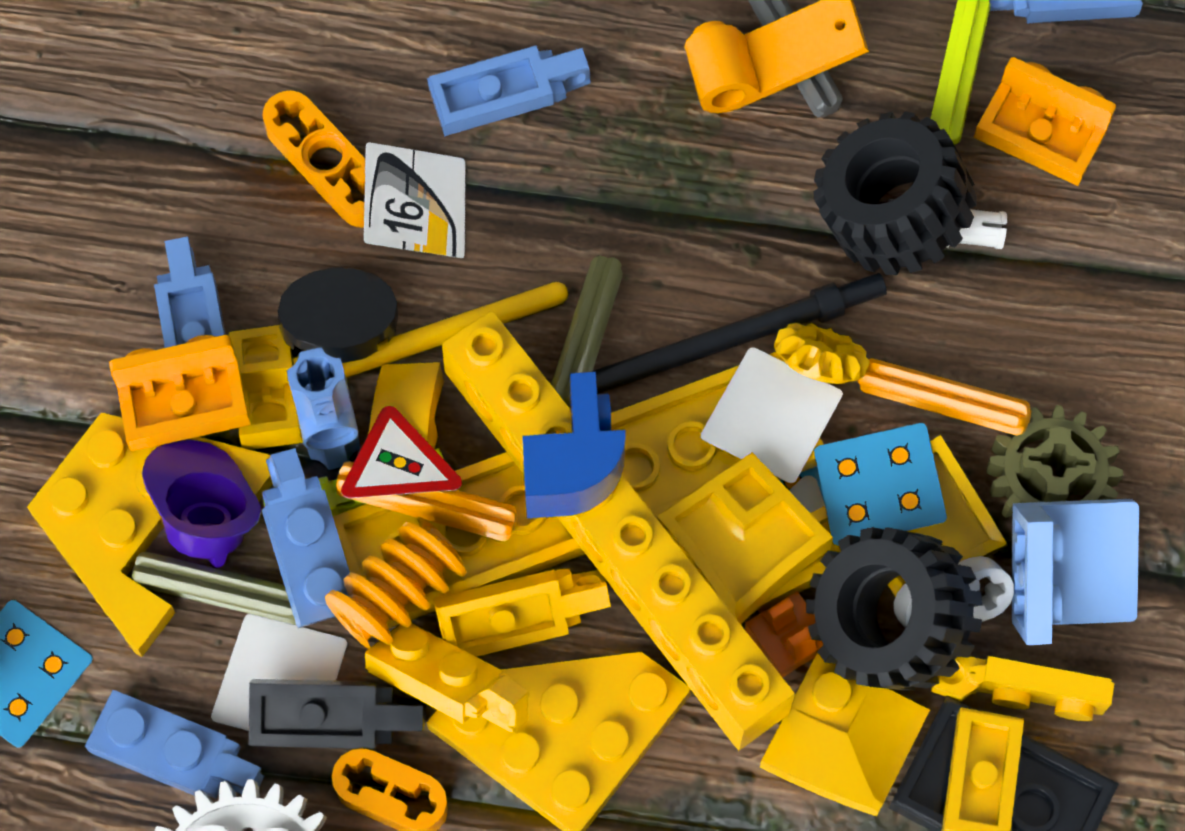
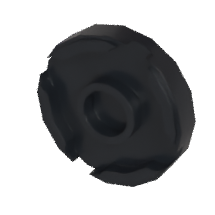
[278,267,398,363]

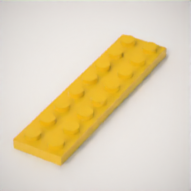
[333,352,824,628]

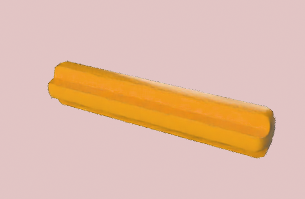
[858,358,1032,436]
[336,461,517,541]

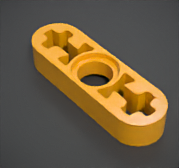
[263,91,366,228]

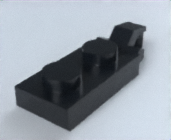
[249,679,426,749]

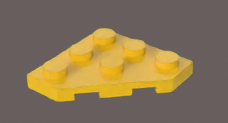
[427,652,691,831]

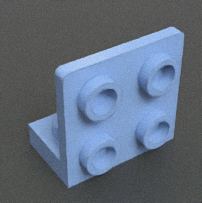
[1012,499,1139,645]

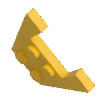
[27,412,273,657]

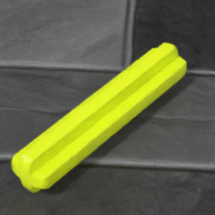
[931,0,991,144]

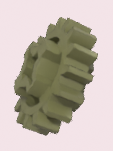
[986,405,1123,518]

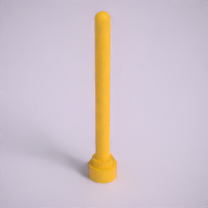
[292,282,568,378]

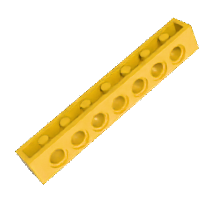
[442,310,795,751]

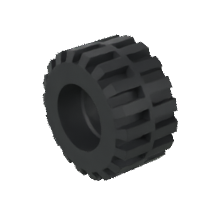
[813,111,977,275]
[806,527,983,690]

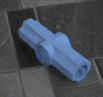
[287,348,360,470]

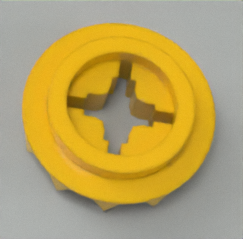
[774,323,870,384]

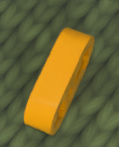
[332,748,448,831]

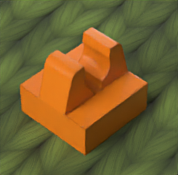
[745,591,823,678]

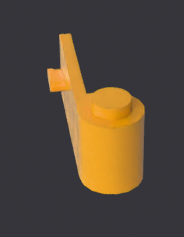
[684,0,869,113]

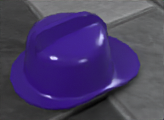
[142,439,262,568]

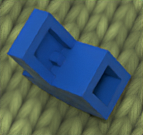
[522,372,625,518]

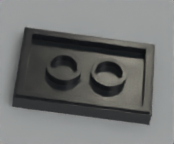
[889,696,1119,831]

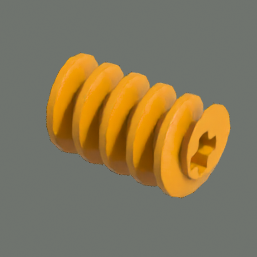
[325,517,467,649]

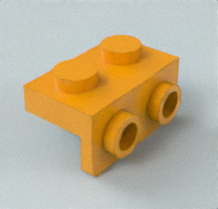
[974,57,1117,186]
[109,335,251,452]

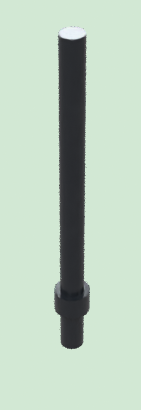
[592,273,887,394]

